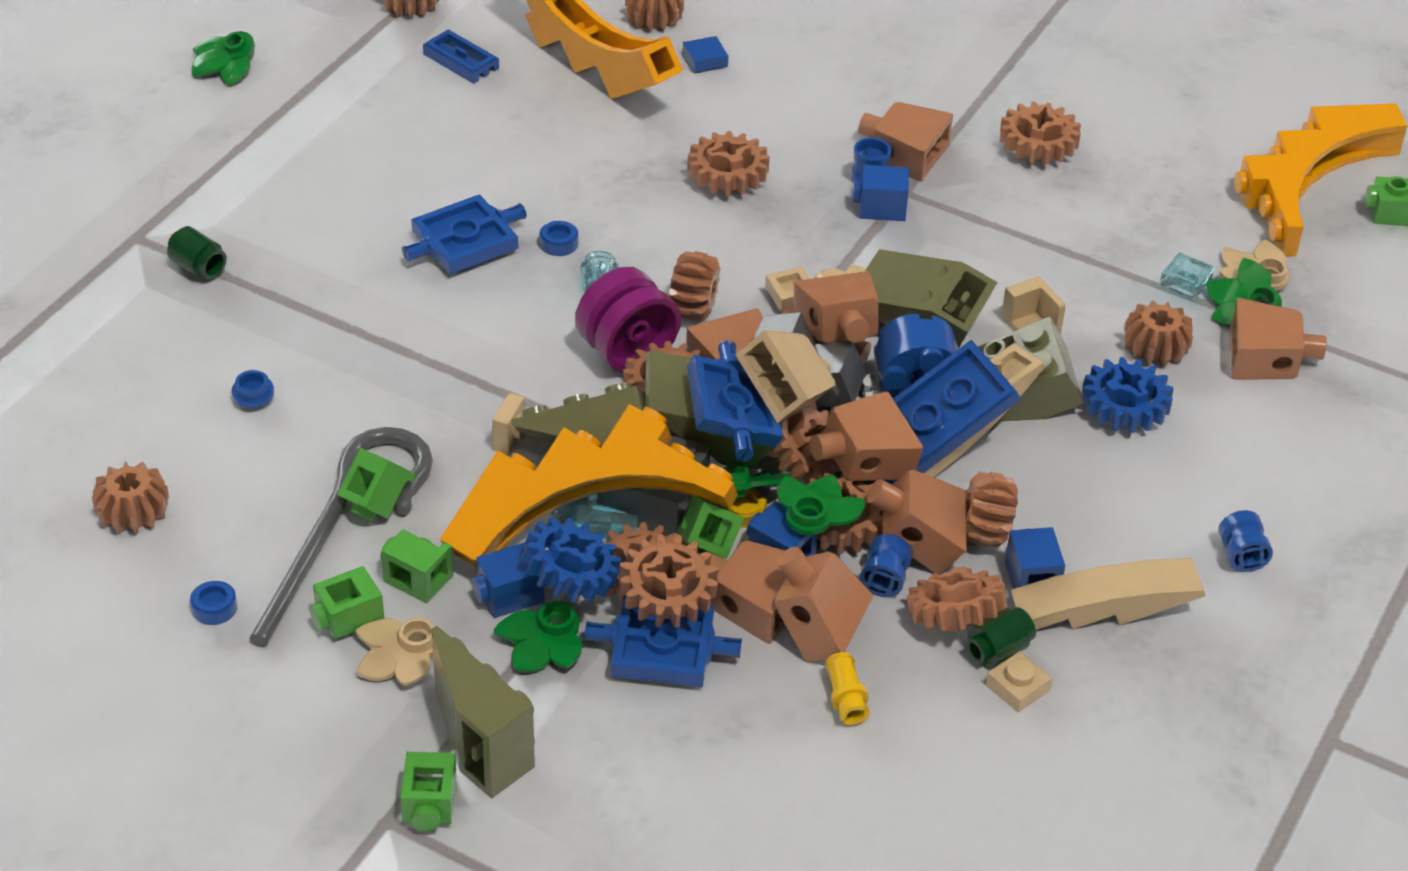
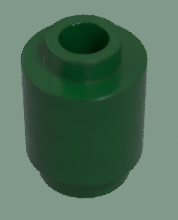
[167,226,227,279]
[966,607,1036,668]

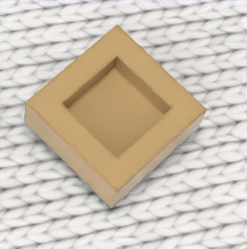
[765,266,810,312]
[492,393,526,455]
[985,651,1053,712]

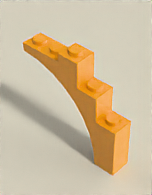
[525,0,684,99]
[1234,103,1407,257]
[439,404,738,568]

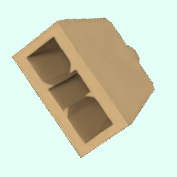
[735,330,835,423]

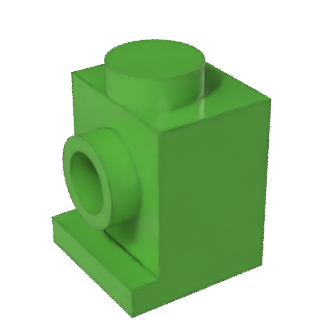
[1365,176,1408,226]
[337,448,416,522]
[676,495,744,559]
[380,529,453,604]
[310,566,384,639]
[400,751,457,831]

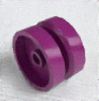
[575,267,681,373]

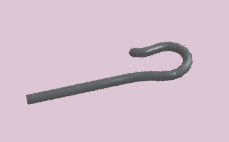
[249,427,433,647]

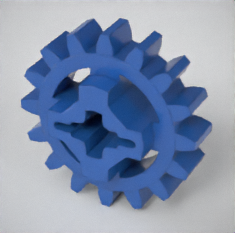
[1082,357,1174,433]
[521,517,621,602]

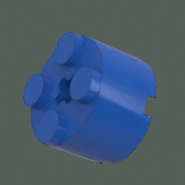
[874,314,958,398]

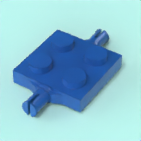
[402,194,527,275]
[687,340,783,461]
[584,596,742,687]

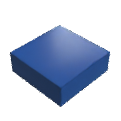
[683,36,729,73]

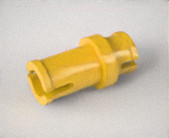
[825,652,870,726]

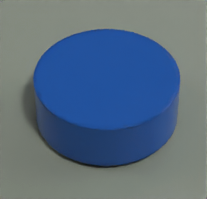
[539,221,579,256]
[190,581,237,625]

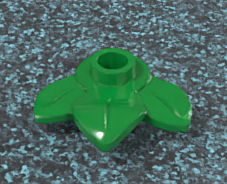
[192,31,255,87]
[1206,258,1282,327]
[723,467,791,498]
[777,474,865,535]
[494,601,582,673]

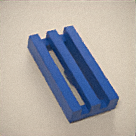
[423,29,499,84]

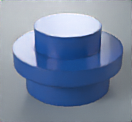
[232,370,274,408]

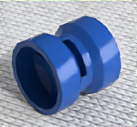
[851,138,892,183]
[1218,510,1273,572]
[860,534,913,597]

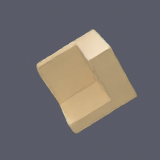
[1001,276,1066,334]

